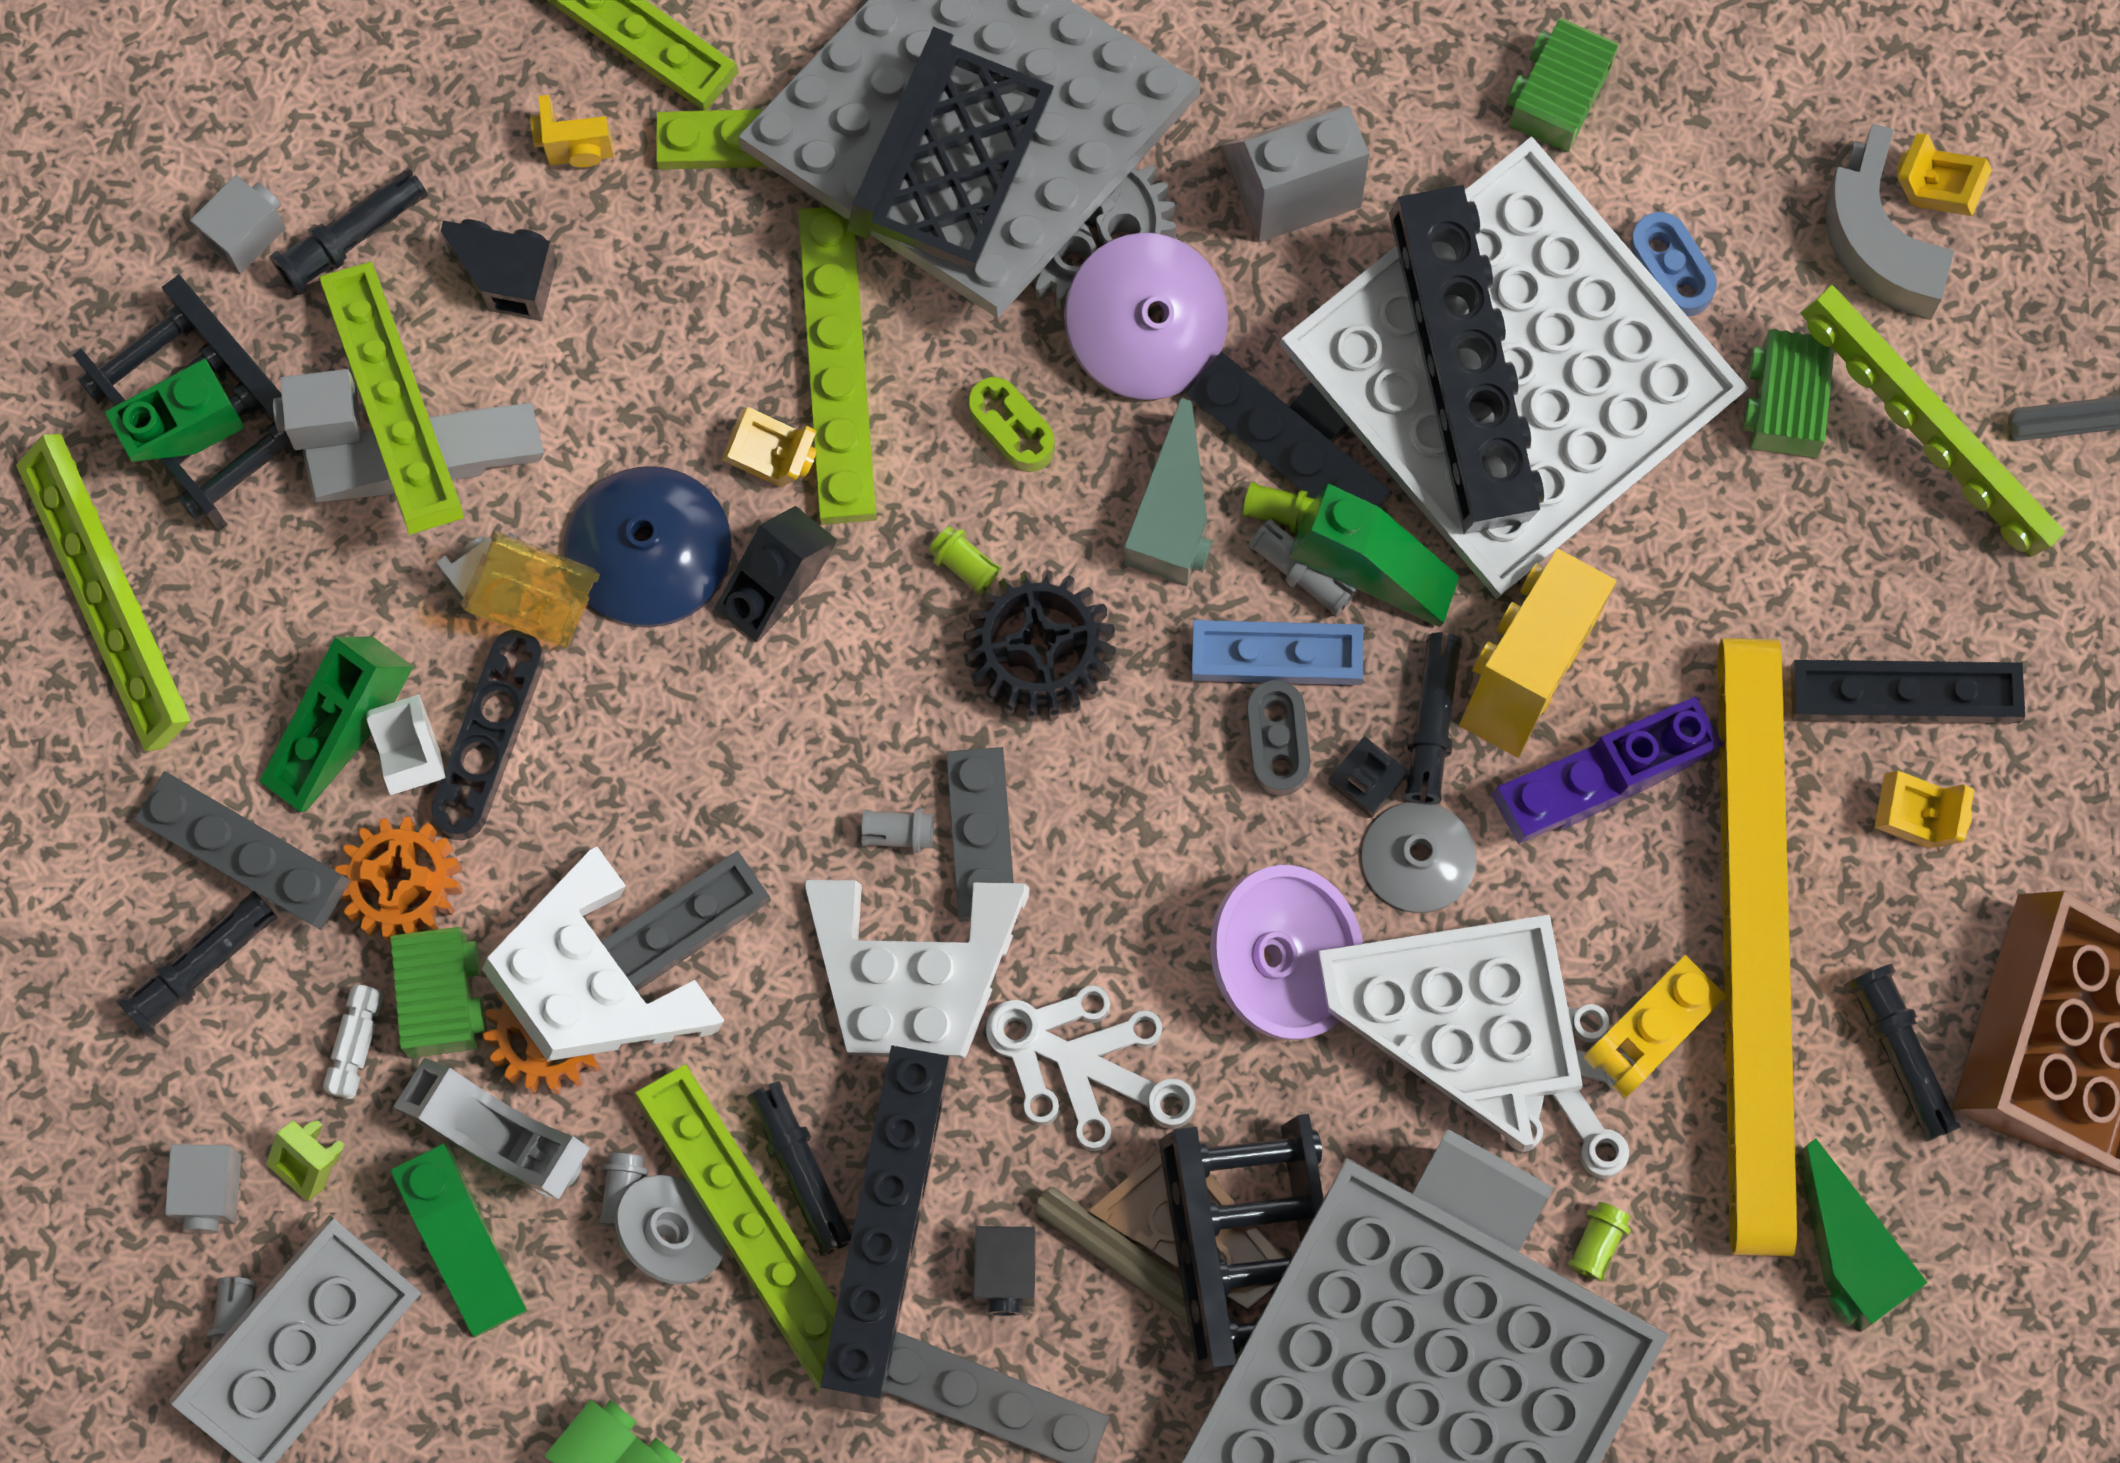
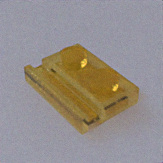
[460,530,600,649]

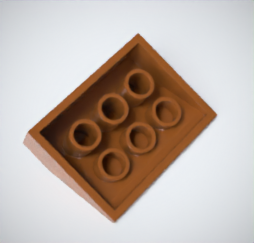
[1952,891,2120,1176]

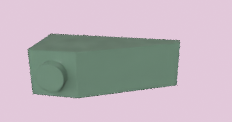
[1124,398,1213,586]

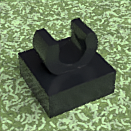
[1328,736,1409,818]

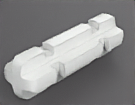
[323,985,383,1099]

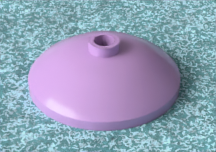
[1064,233,1228,400]
[1210,865,1363,1040]

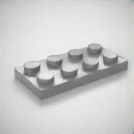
[169,1215,421,1463]

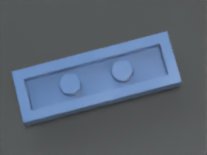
[1192,620,1363,685]

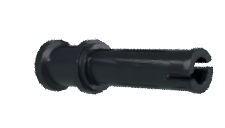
[269,168,428,296]
[115,891,278,1038]
[1844,964,1961,1142]

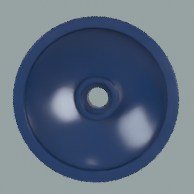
[564,466,732,628]

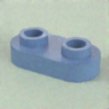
[1630,212,1717,317]

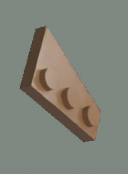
[1088,1151,1282,1311]

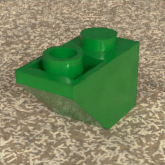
[105,358,245,462]

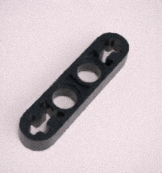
[431,629,545,841]

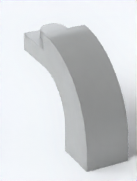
[1825,124,1954,320]
[393,1057,590,1199]

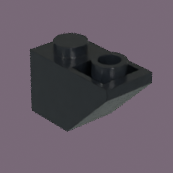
[441,219,557,321]
[714,506,838,642]

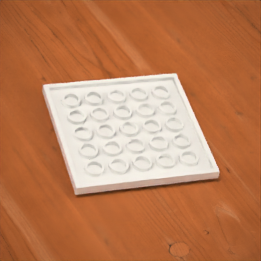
[1279,136,1749,599]

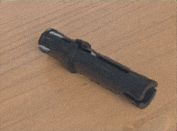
[1404,632,1463,805]
[747,1081,852,1256]

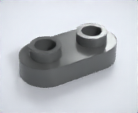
[1247,680,1310,796]

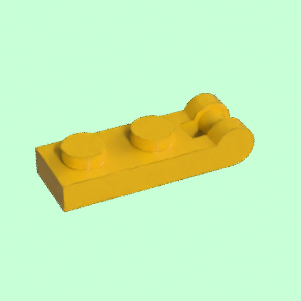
[1583,955,1726,1099]

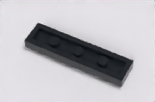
[1186,351,1393,508]
[1790,660,2025,723]

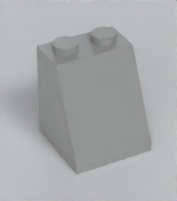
[1221,106,1369,243]
[1412,1129,1554,1252]

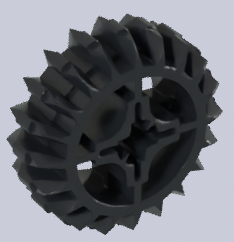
[963,569,1116,722]

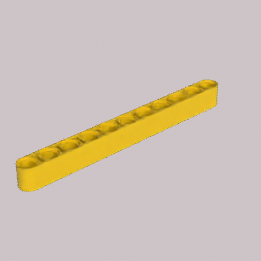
[1717,638,1797,1256]

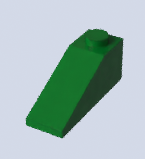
[1288,483,1460,627]
[259,636,414,812]
[1797,1138,1928,1332]
[390,1144,528,1338]

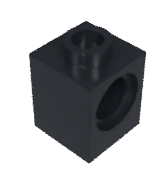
[974,1226,1036,1316]

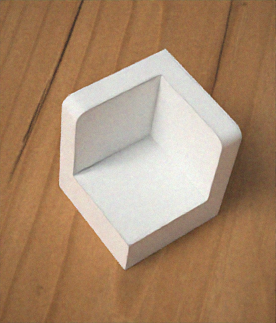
[366,694,445,796]

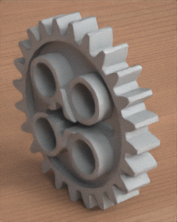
[1030,164,1176,309]

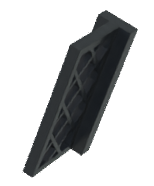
[847,26,1054,271]

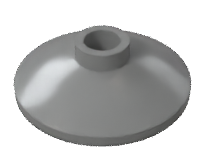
[1361,801,1476,913]
[615,1175,726,1285]

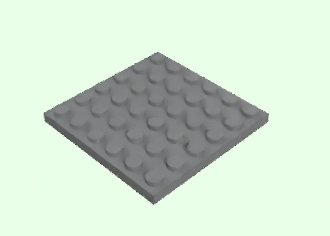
[738,0,1200,319]
[1181,1158,1669,1463]

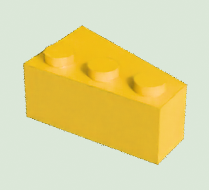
[1459,548,1617,758]

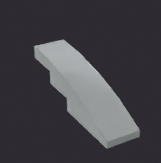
[302,403,544,503]

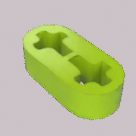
[969,377,1055,472]

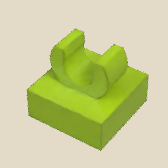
[266,1120,344,1202]

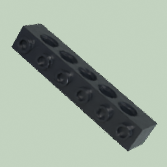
[1389,185,1544,534]
[820,1045,949,1415]

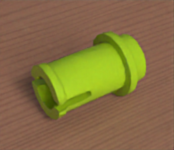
[1242,482,1315,534]
[928,526,1002,595]
[1568,1201,1631,1282]

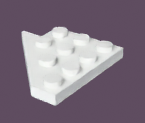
[1318,915,1583,1149]

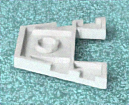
[482,847,724,1061]
[806,880,1029,1059]

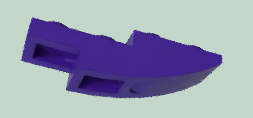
[1491,696,1723,844]

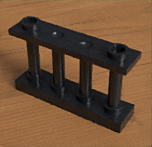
[73,274,304,532]
[1158,1114,1324,1375]

